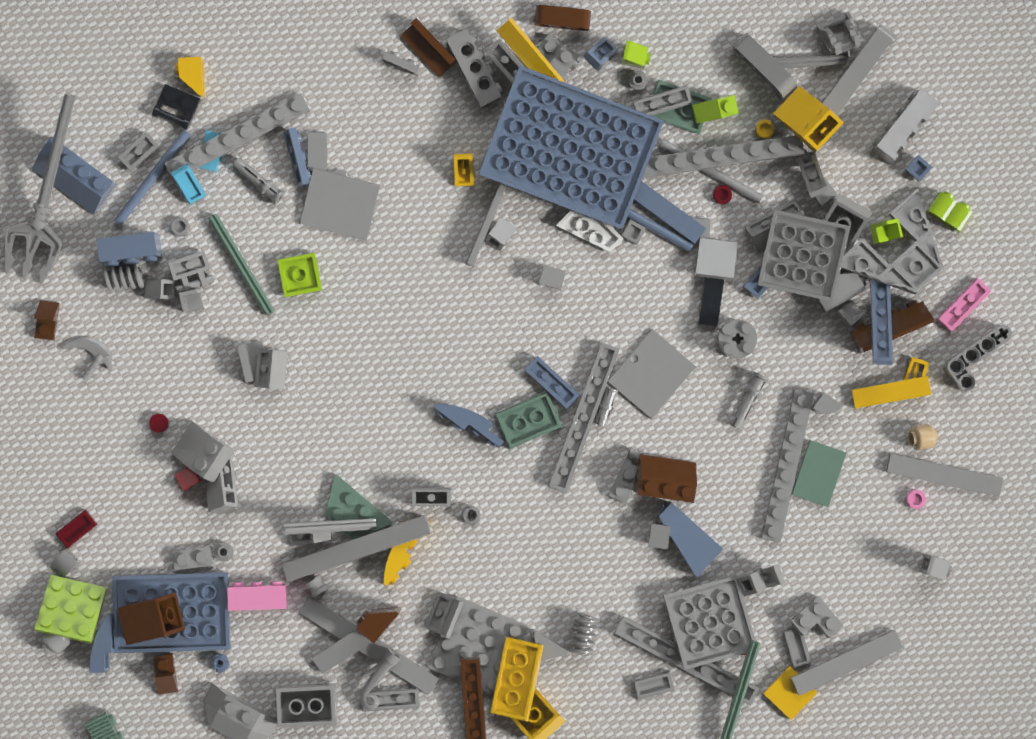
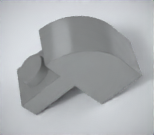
[737,564,785,596]

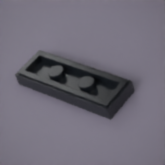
[698,277,724,327]

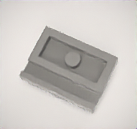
[424,591,464,638]

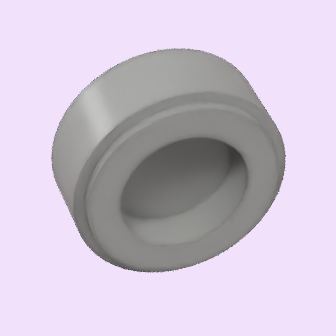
[170,217,190,237]

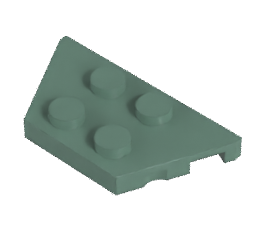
[325,474,393,539]

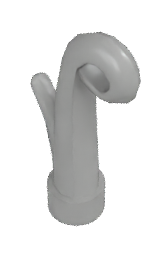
[360,649,401,710]

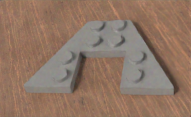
[841,189,944,295]

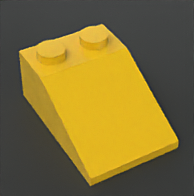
[511,688,565,739]

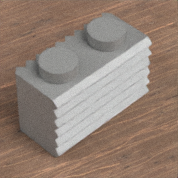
[412,487,451,507]

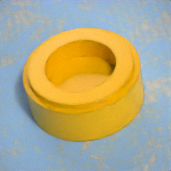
[755,120,775,139]

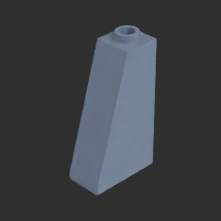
[658,502,723,577]

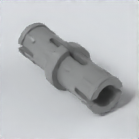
[595,387,618,427]

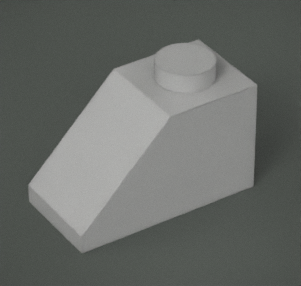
[288,532,331,546]
[920,554,952,580]

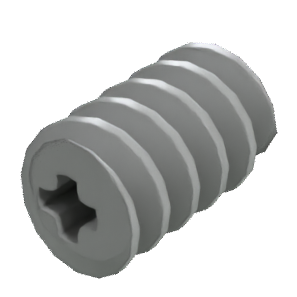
[103,264,145,291]
[569,614,599,656]

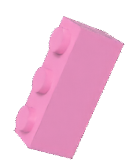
[227,581,288,611]

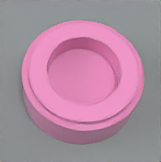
[906,490,926,509]

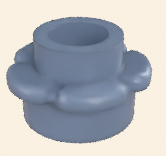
[210,654,230,673]

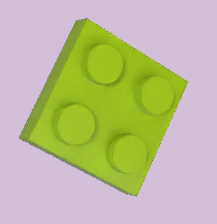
[277,252,323,298]

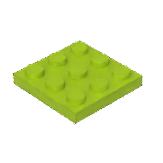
[34,575,107,644]

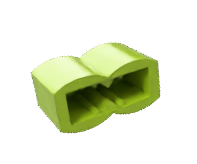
[926,191,973,233]

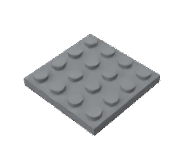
[758,210,851,302]
[663,575,756,670]
[428,596,528,695]

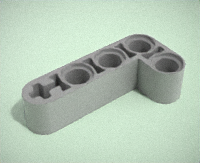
[732,33,798,102]
[944,325,1012,391]

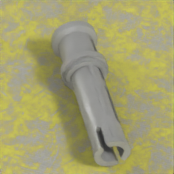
[233,157,286,205]
[730,371,769,429]

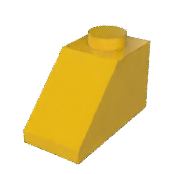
[175,57,205,98]

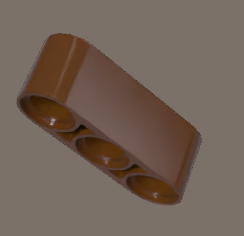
[534,5,591,31]

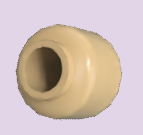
[908,424,938,450]

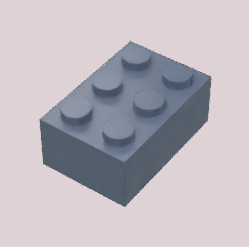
[96,232,162,267]

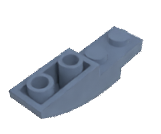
[434,404,504,448]

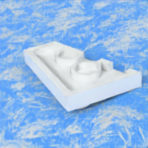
[556,210,624,252]

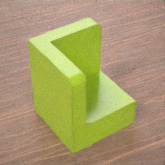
[869,218,903,244]

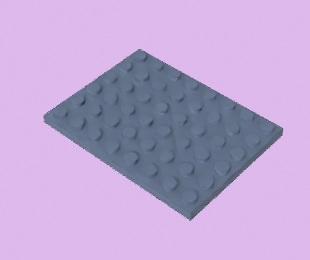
[479,65,664,229]

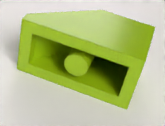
[621,40,651,69]
[691,95,739,124]

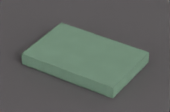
[653,79,712,135]
[495,391,562,449]
[791,440,847,507]

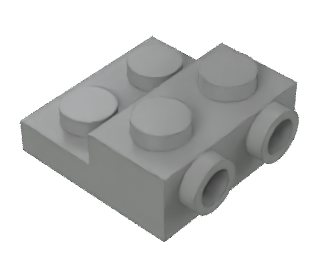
[538,34,580,82]

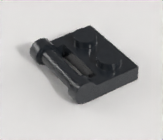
[152,84,201,130]

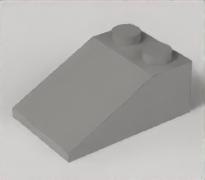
[824,193,872,255]
[171,421,234,482]

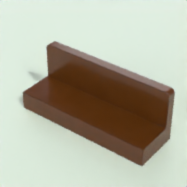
[401,18,456,77]

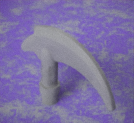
[62,337,112,381]

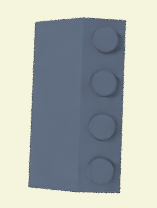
[32,136,117,215]

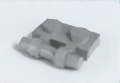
[167,251,214,294]

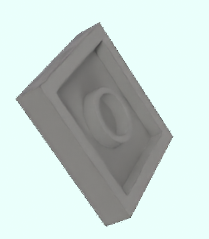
[695,238,738,281]

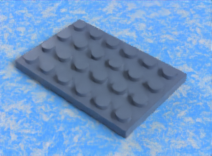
[112,572,231,653]

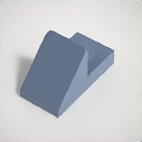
[583,37,618,71]

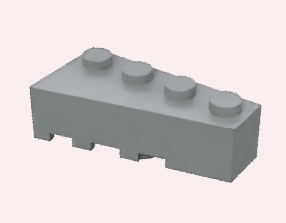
[872,88,940,164]

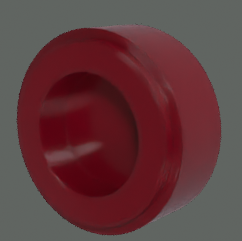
[713,185,732,205]
[149,414,169,433]

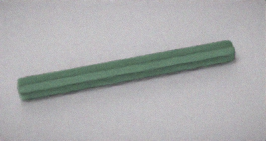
[208,214,274,315]
[720,640,760,739]

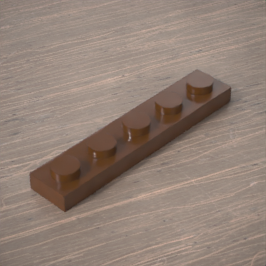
[460,657,487,739]

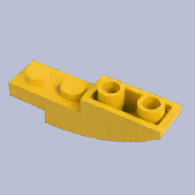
[384,519,429,586]

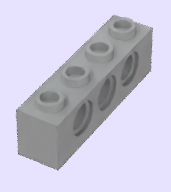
[446,29,503,109]

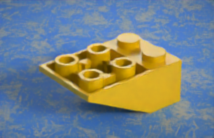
[773,86,844,153]

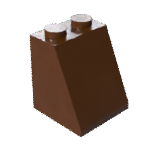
[117,592,185,645]

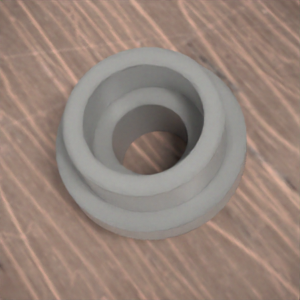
[629,71,648,90]
[461,506,481,525]
[214,542,234,562]

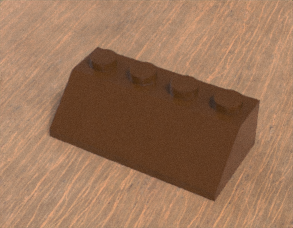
[850,300,935,353]

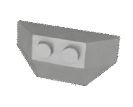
[203,683,278,739]

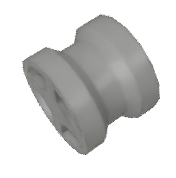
[304,575,328,599]

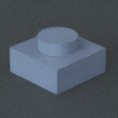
[905,155,933,182]

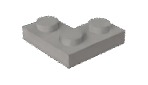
[789,596,843,638]

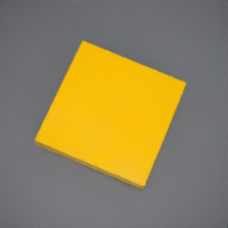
[763,665,818,720]

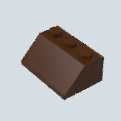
[633,454,697,503]
[356,607,402,643]

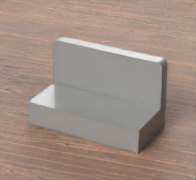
[237,341,263,383]
[255,349,287,389]

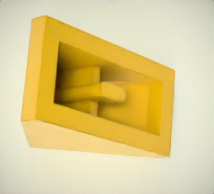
[453,154,474,186]

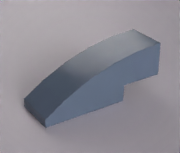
[89,613,114,673]

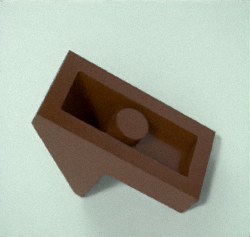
[34,300,60,341]
[153,654,179,695]

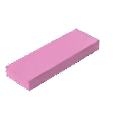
[937,278,991,332]

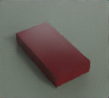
[56,510,98,549]

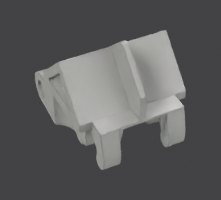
[816,12,862,58]

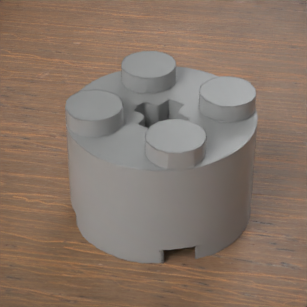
[717,319,757,358]

